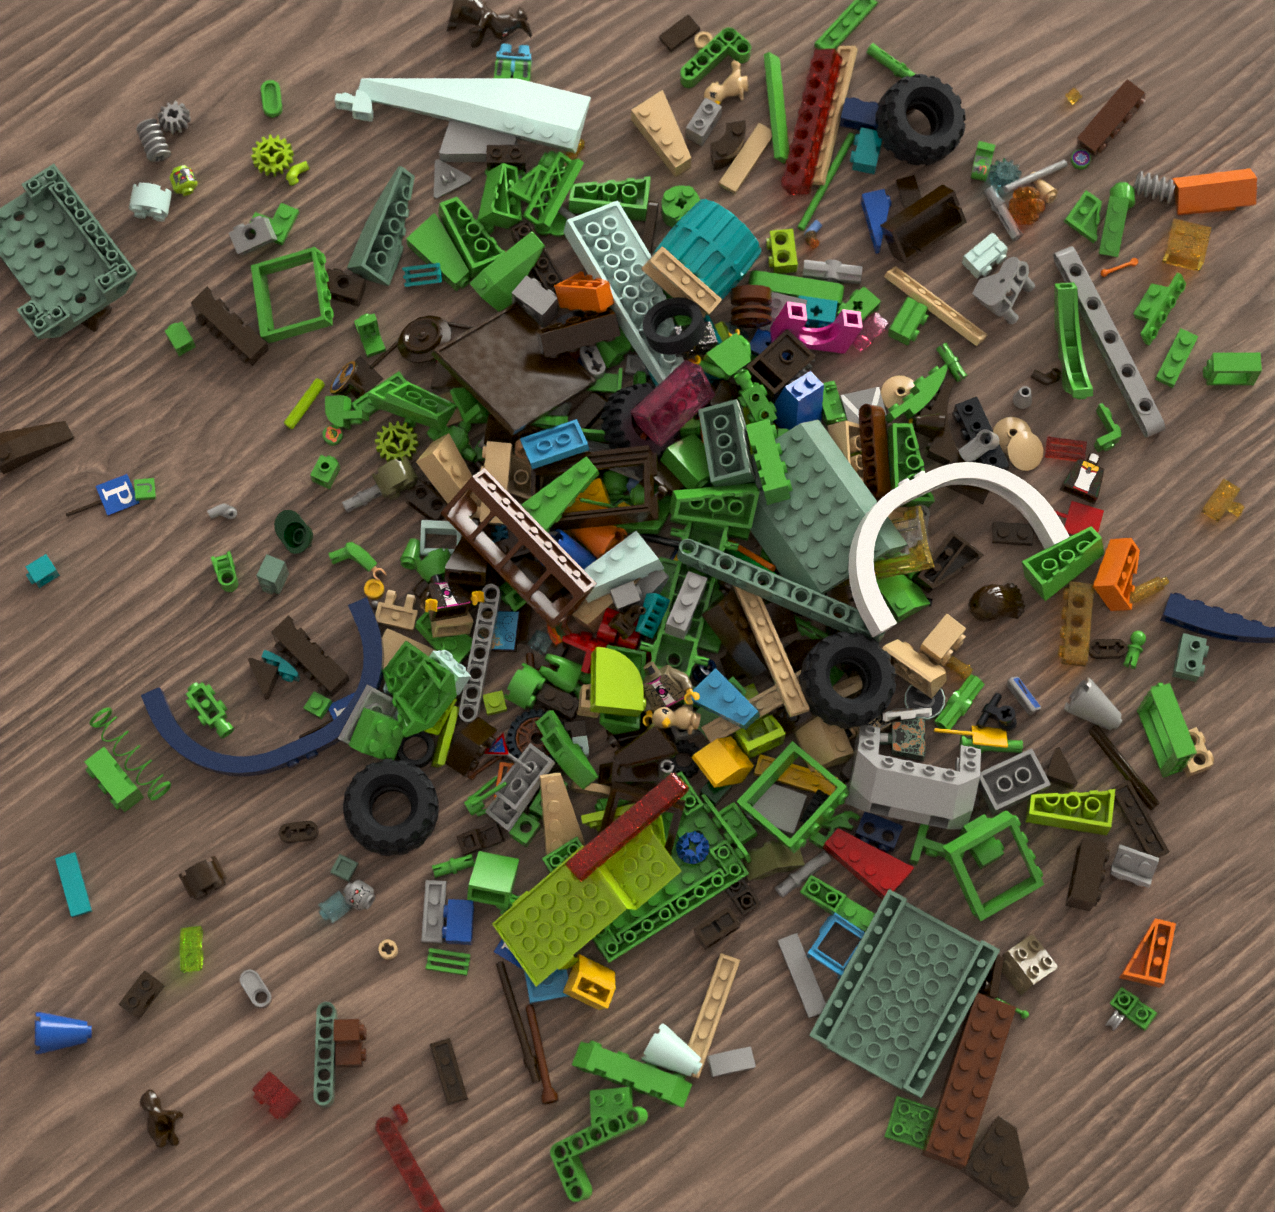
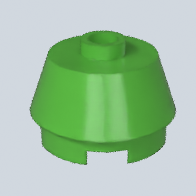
[415,548,452,584]

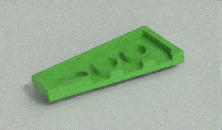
[521,456,600,533]

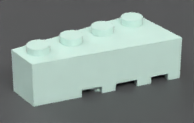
[584,531,664,603]

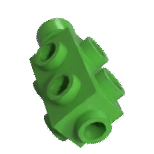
[733,370,777,425]
[185,682,234,739]

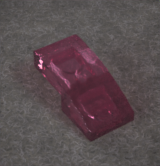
[852,311,889,352]

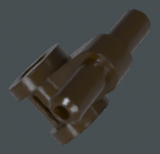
[608,605,646,640]

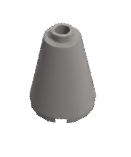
[1064,677,1122,730]

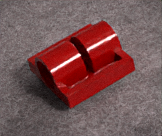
[596,607,641,650]

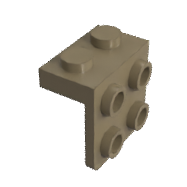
[1002,935,1057,995]

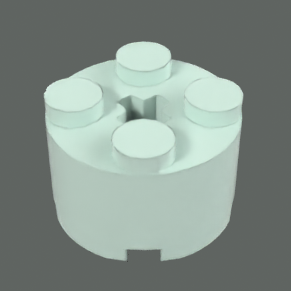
[129,183,172,222]

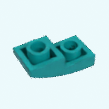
[261,650,300,682]

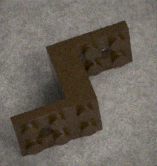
[739,329,816,417]

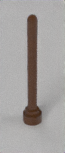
[526,1004,559,1105]

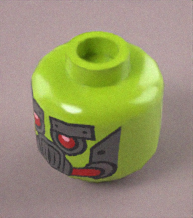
[169,165,198,196]

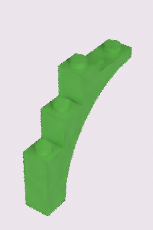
[1054,282,1093,399]

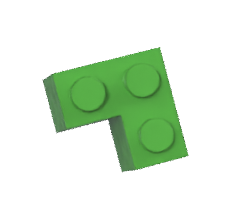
[959,814,1004,869]

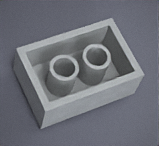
[978,749,1051,815]

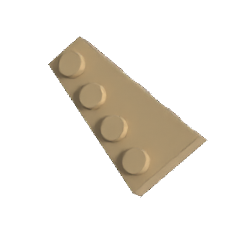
[539,773,586,855]

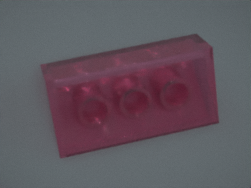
[631,360,715,447]

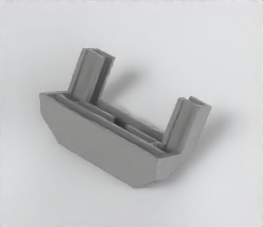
[845,725,981,829]

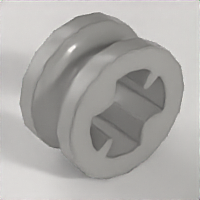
[1105,1010,1125,1031]

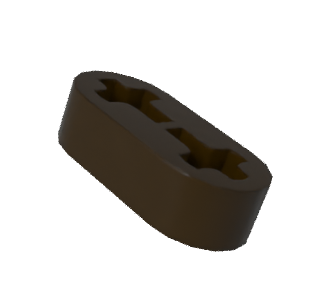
[1087,639,1127,659]
[279,821,319,843]

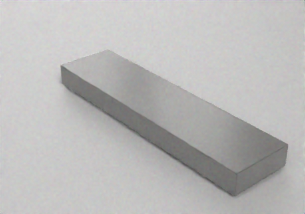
[777,933,826,1019]

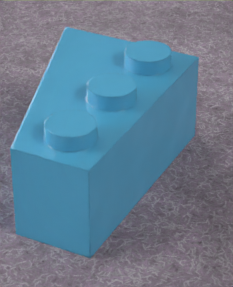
[691,668,760,730]

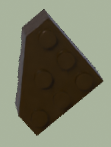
[961,1116,1029,1208]

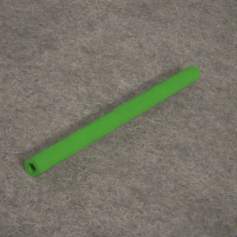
[797,132,855,231]

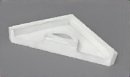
[882,708,932,722]

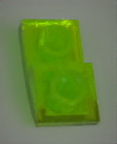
[180,926,204,972]

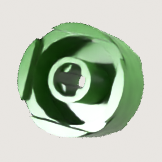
[661,186,700,227]
[504,663,548,710]

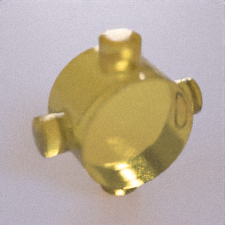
[1065,88,1082,104]

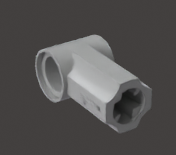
[959,429,999,462]

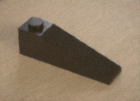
[0,421,74,475]

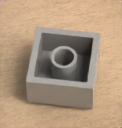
[512,276,558,328]

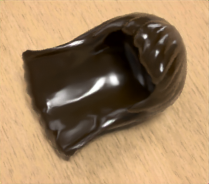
[968,583,1025,622]

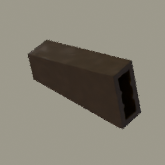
[445,518,493,586]

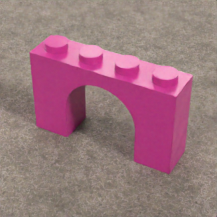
[770,301,863,354]

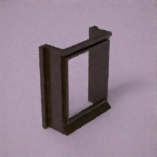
[596,781,686,856]

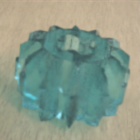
[988,158,1022,190]

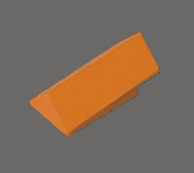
[1173,168,1257,215]

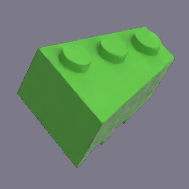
[477,163,522,229]
[84,747,144,813]

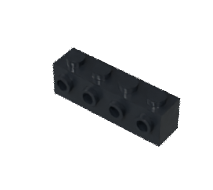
[952,396,1009,471]

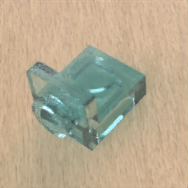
[318,891,352,923]

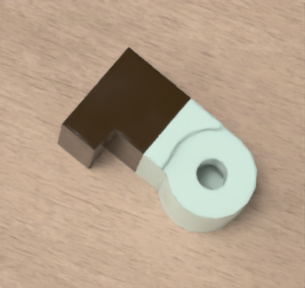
[564,720,589,757]

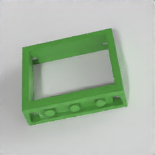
[251,247,334,343]
[1137,683,1197,778]
[737,741,850,854]
[942,811,1044,921]

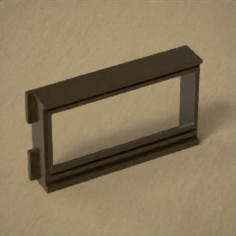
[531,445,658,532]

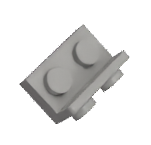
[1110,844,1159,888]

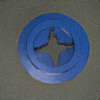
[676,831,709,864]

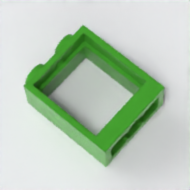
[1203,353,1262,385]

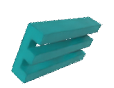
[402,263,442,287]

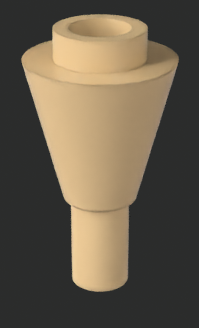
[1030,172,1058,203]

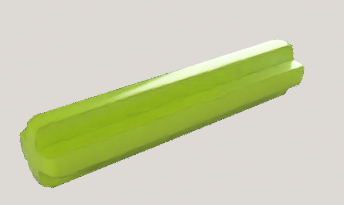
[284,378,325,429]

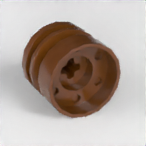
[730,285,772,328]

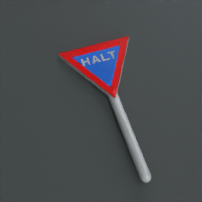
[483,733,532,772]

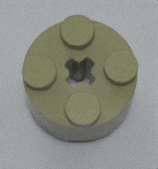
[372,456,419,500]

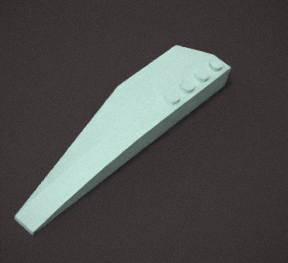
[358,79,591,154]
[563,201,698,413]

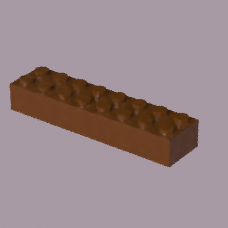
[921,993,1016,1170]

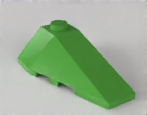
[470,232,545,312]
[873,557,930,623]

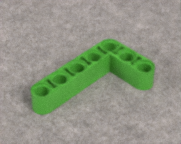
[550,1106,648,1202]

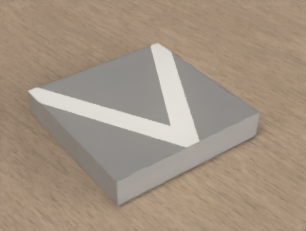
[840,387,888,426]

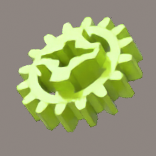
[251,135,294,176]
[375,421,419,463]

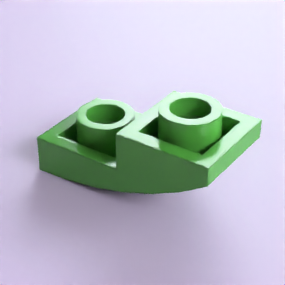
[1110,987,1157,1031]

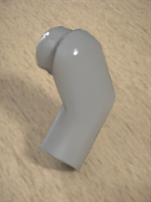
[207,503,237,519]

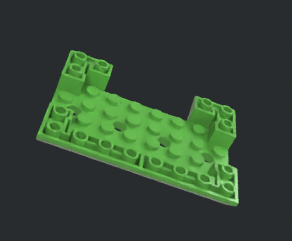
[542,771,749,963]

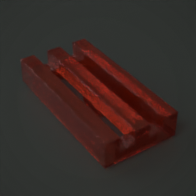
[1045,436,1087,461]

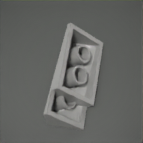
[485,743,556,832]

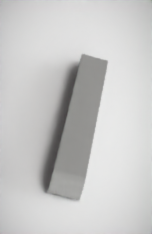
[459,584,501,724]

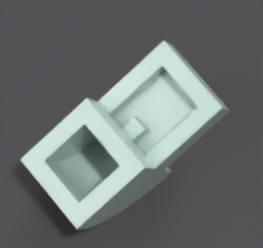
[335,90,373,122]

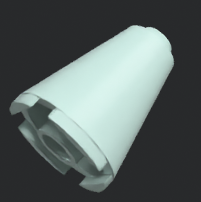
[641,1023,703,1077]

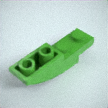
[885,365,948,424]
[535,710,598,789]
[800,875,875,932]

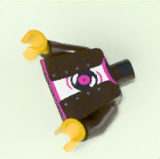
[420,574,484,622]

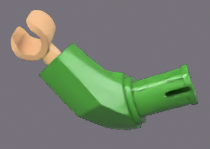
[329,542,387,581]

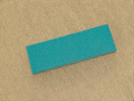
[55,852,93,918]

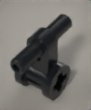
[976,693,1017,731]

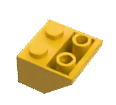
[562,954,615,1010]

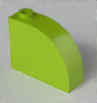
[590,647,646,717]

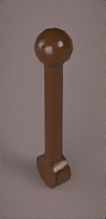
[468,756,504,780]

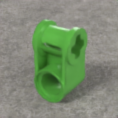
[211,551,239,592]

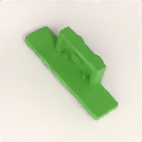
[1133,273,1186,345]
[701,794,757,863]

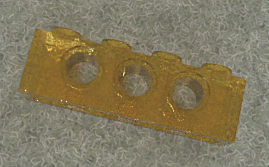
[1058,581,1094,667]

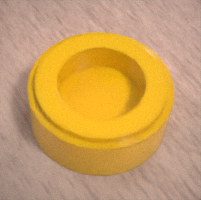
[364,579,385,600]

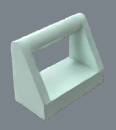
[420,520,462,556]

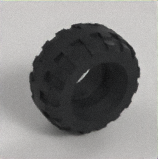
[875,74,966,166]
[799,631,896,728]
[343,759,439,856]

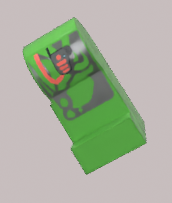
[971,141,995,181]

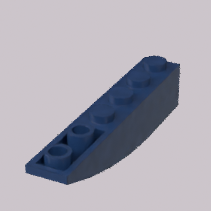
[1160,593,1275,643]

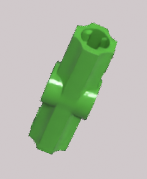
[934,674,985,730]

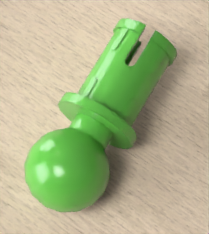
[1123,631,1146,669]

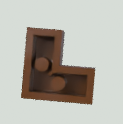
[334,1019,367,1068]

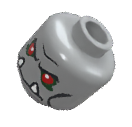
[343,880,376,911]

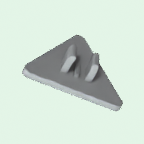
[434,159,472,199]

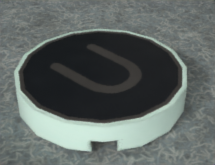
[904,685,945,721]

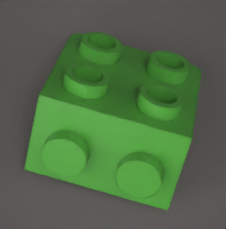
[450,388,491,423]

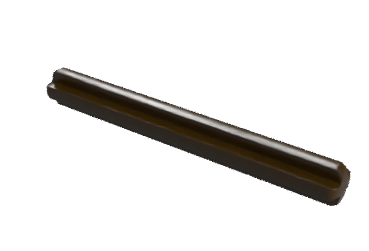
[1089,725,1159,810]

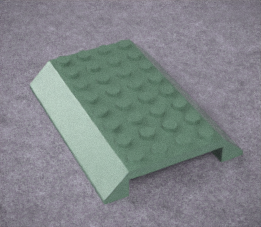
[745,420,908,602]
[809,889,1000,1098]

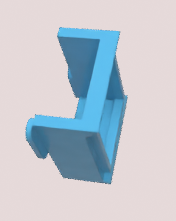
[806,913,865,980]

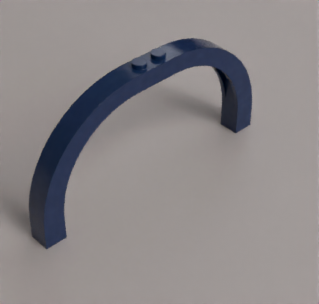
[141,597,384,777]

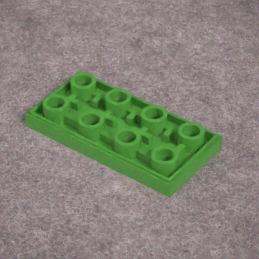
[884,1096,936,1150]

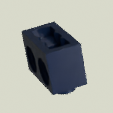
[854,811,903,853]

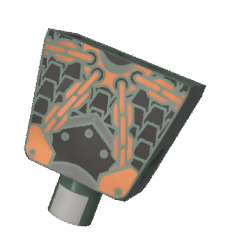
[879,718,925,761]

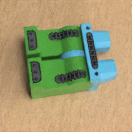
[494,44,532,82]

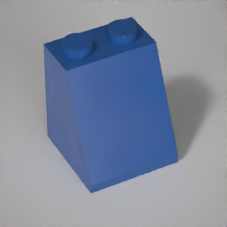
[774,371,824,430]

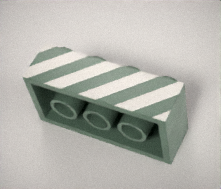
[698,399,756,487]

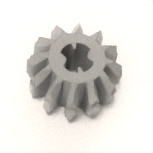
[158,101,191,135]

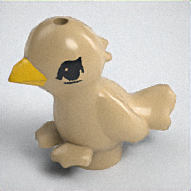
[704,60,748,105]
[652,704,701,735]

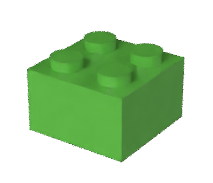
[348,708,404,760]

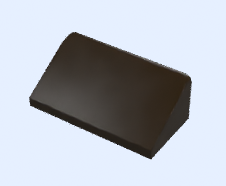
[511,602,532,644]

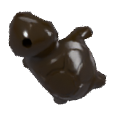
[140,1089,183,1148]

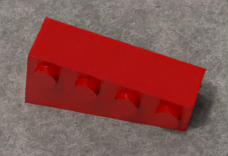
[823,828,914,900]

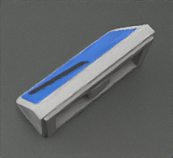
[1006,676,1042,717]

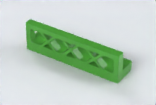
[523,152,584,229]

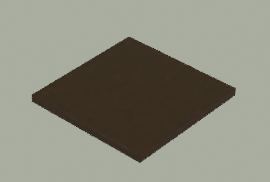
[431,302,597,435]

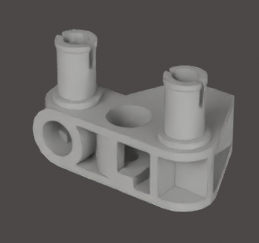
[972,257,1035,325]

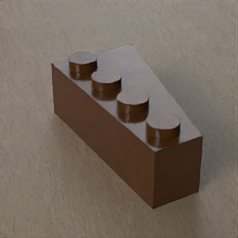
[1077,79,1146,156]

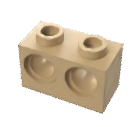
[1184,727,1214,778]

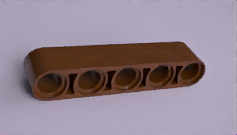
[858,404,891,500]

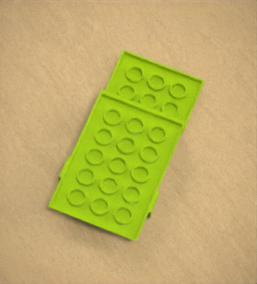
[492,809,681,986]

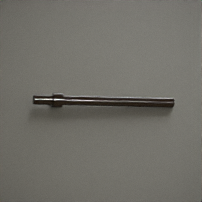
[496,961,540,1084]

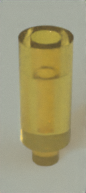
[1130,576,1169,603]

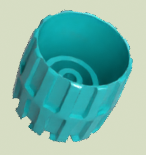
[653,199,761,301]

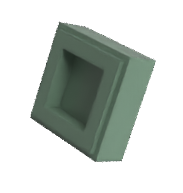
[330,854,358,882]

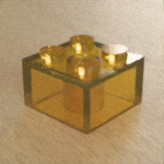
[1162,219,1212,272]

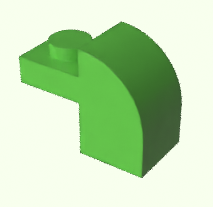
[325,395,369,430]

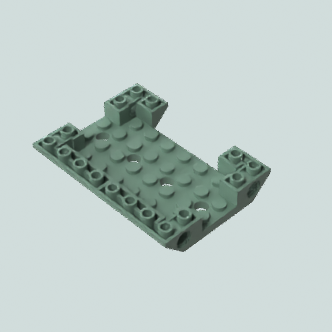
[0,164,137,339]

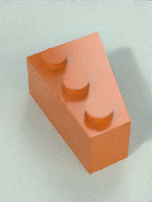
[1093,538,1140,611]

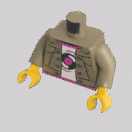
[643,661,700,726]

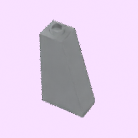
[439,119,519,162]

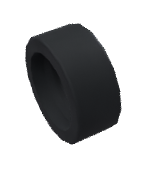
[397,731,435,768]

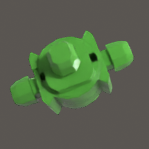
[427,420,478,462]

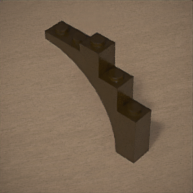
[912,377,989,504]

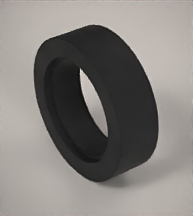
[643,297,705,355]

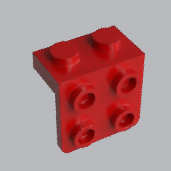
[562,631,609,674]

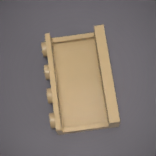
[641,246,722,318]

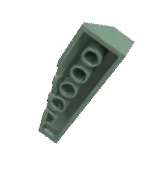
[347,166,415,286]

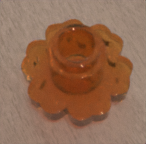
[1009,186,1045,225]

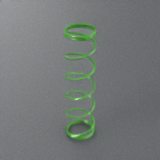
[89,708,171,801]

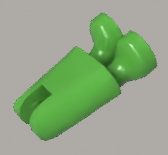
[539,653,591,699]

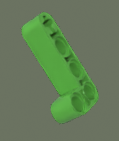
[680,27,751,88]

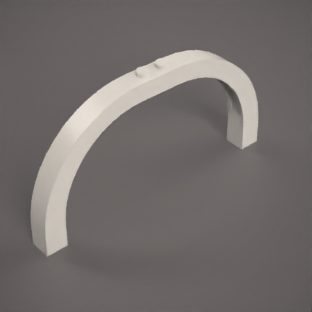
[848,462,1070,637]

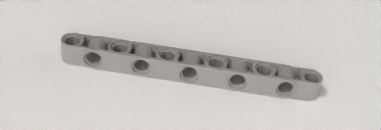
[1053,246,1165,438]

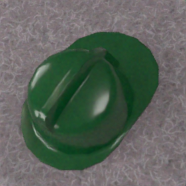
[274,510,313,554]

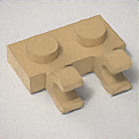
[375,590,418,631]

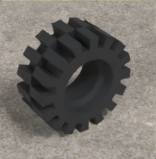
[668,740,700,779]
[800,789,830,823]

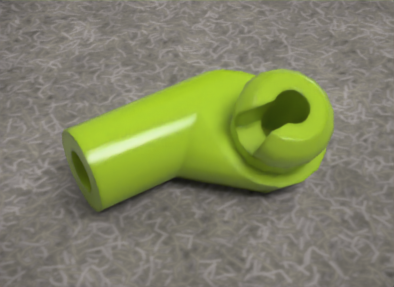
[286,161,310,186]

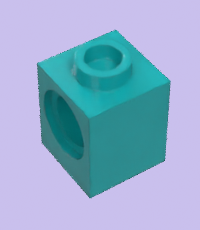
[25,554,60,588]

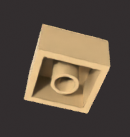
[919,614,966,666]

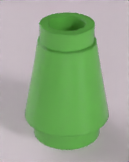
[400,538,421,570]

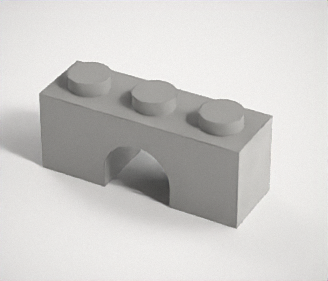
[665,571,707,640]

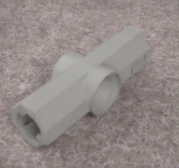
[802,259,863,284]

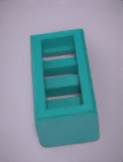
[635,593,670,638]

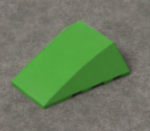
[383,641,457,737]

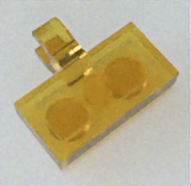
[1201,479,1245,522]

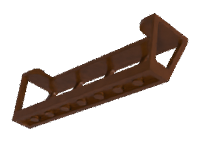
[441,468,597,629]

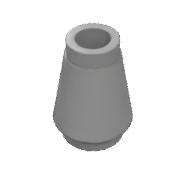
[1013,386,1032,409]

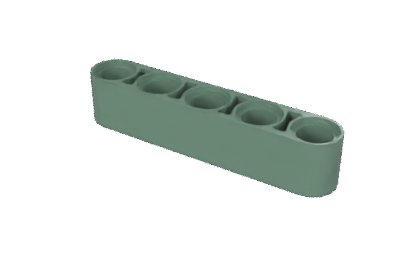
[313,1002,337,1108]

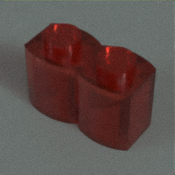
[252,1071,301,1120]

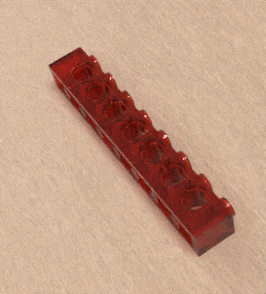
[781,48,843,195]

